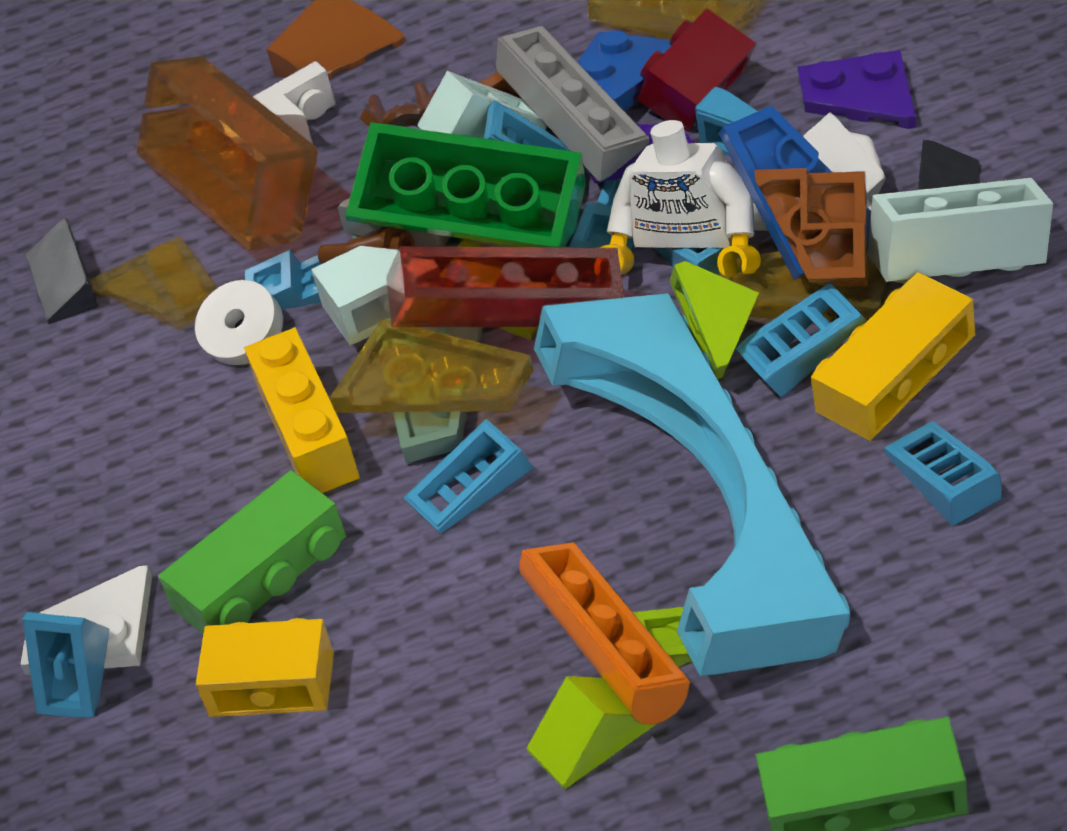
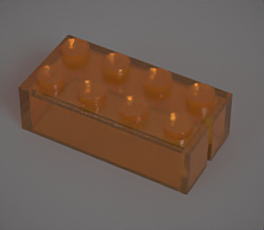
[136,56,318,251]

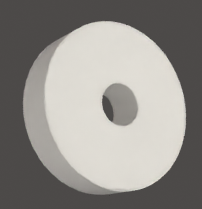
[195,280,283,365]

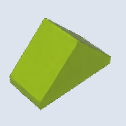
[669,261,759,379]
[526,676,656,790]

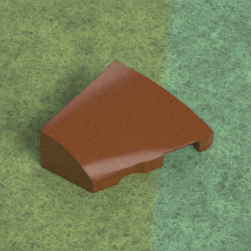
[266,0,406,80]
[755,168,868,286]

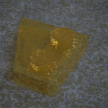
[90,236,217,330]

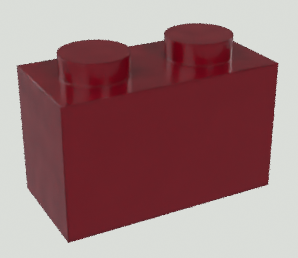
[637,8,757,132]

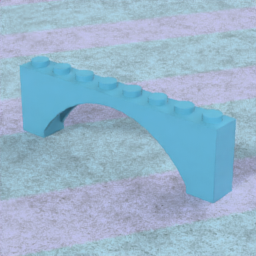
[534,293,850,677]

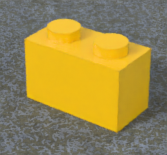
[196,618,334,717]

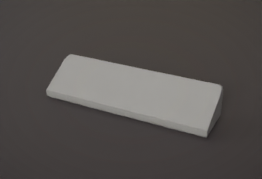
[496,26,649,181]

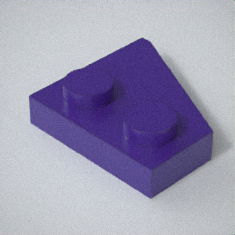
[797,50,916,129]

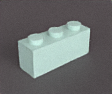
[867,178,1053,283]

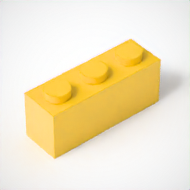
[811,272,975,441]
[243,327,360,493]

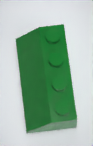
[345,122,586,253]

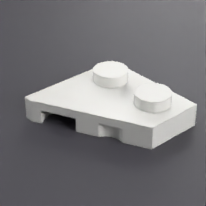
[20,565,152,675]

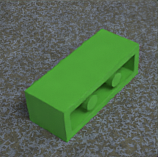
[158,470,346,634]
[756,717,969,831]

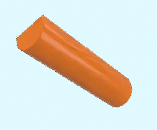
[519,542,690,725]

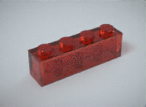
[386,246,625,327]

